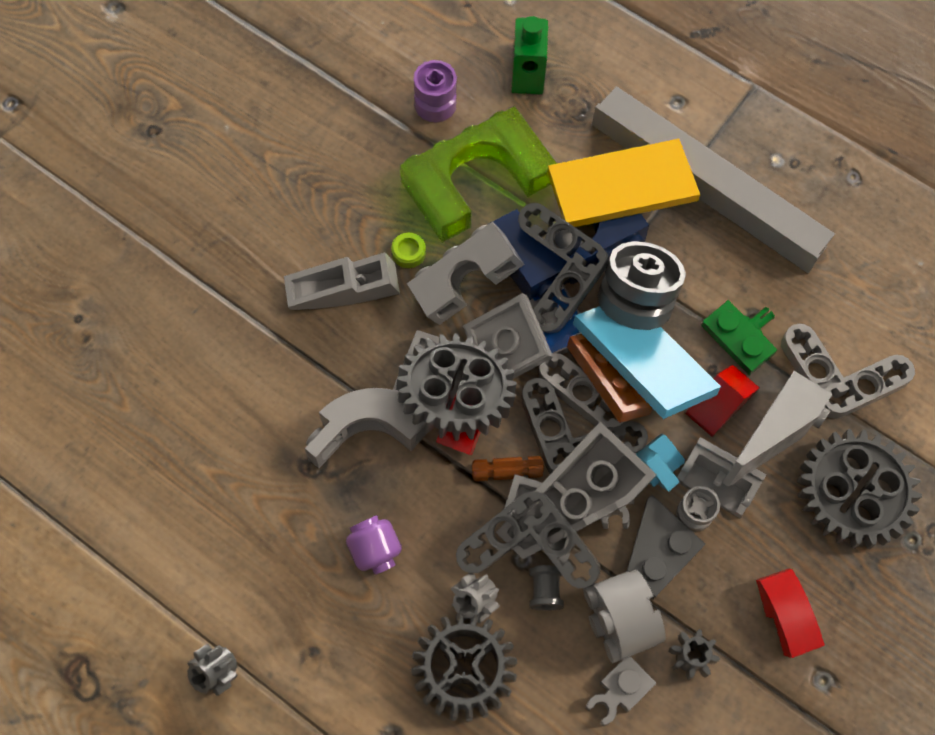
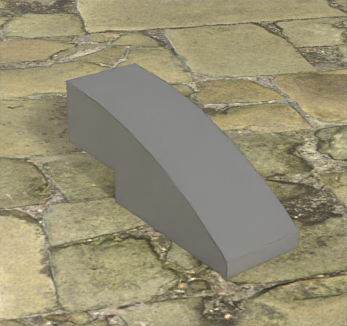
[284,252,400,310]

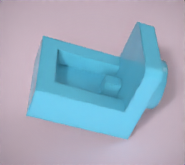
[636,434,685,492]

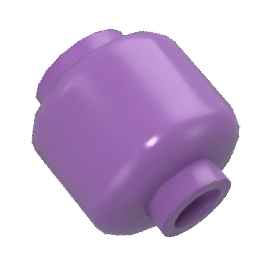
[346,515,402,575]

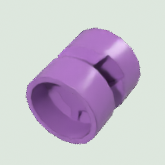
[414,60,457,122]

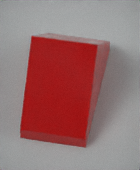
[685,365,760,437]

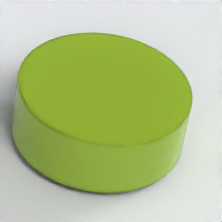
[391,233,426,268]

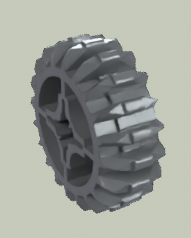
[411,613,517,722]

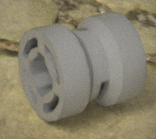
[676,486,720,532]

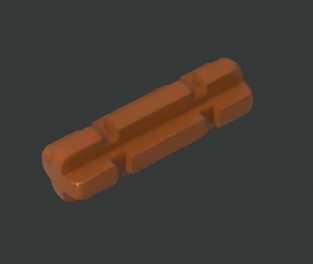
[472,456,544,481]

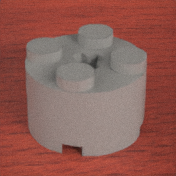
[583,570,666,663]

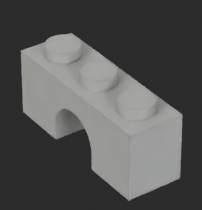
[407,222,525,325]

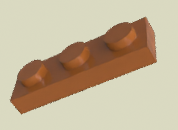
[567,334,653,423]

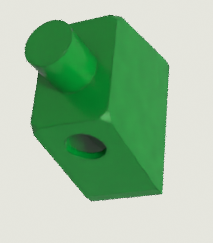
[511,16,548,95]

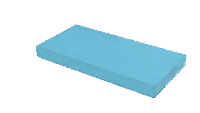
[573,306,721,419]

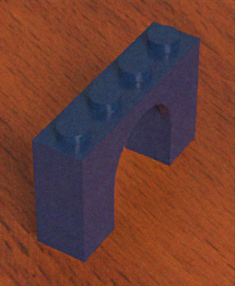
[488,209,649,300]

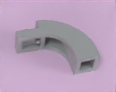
[305,388,427,468]

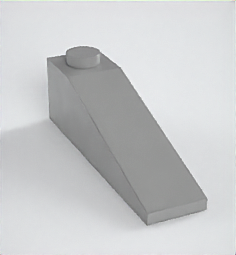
[722,371,832,487]

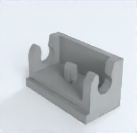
[677,437,767,518]

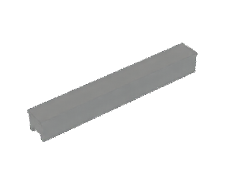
[592,86,835,274]

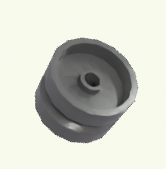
[597,241,686,330]

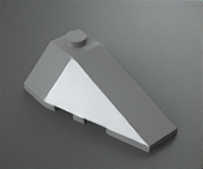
[496,422,657,559]

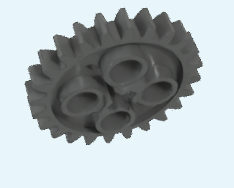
[396,334,517,441]
[797,429,922,549]

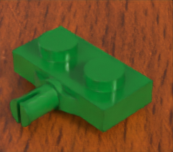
[701,300,777,376]

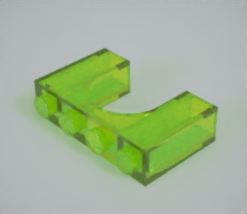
[400,106,557,243]

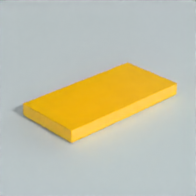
[548,139,700,227]

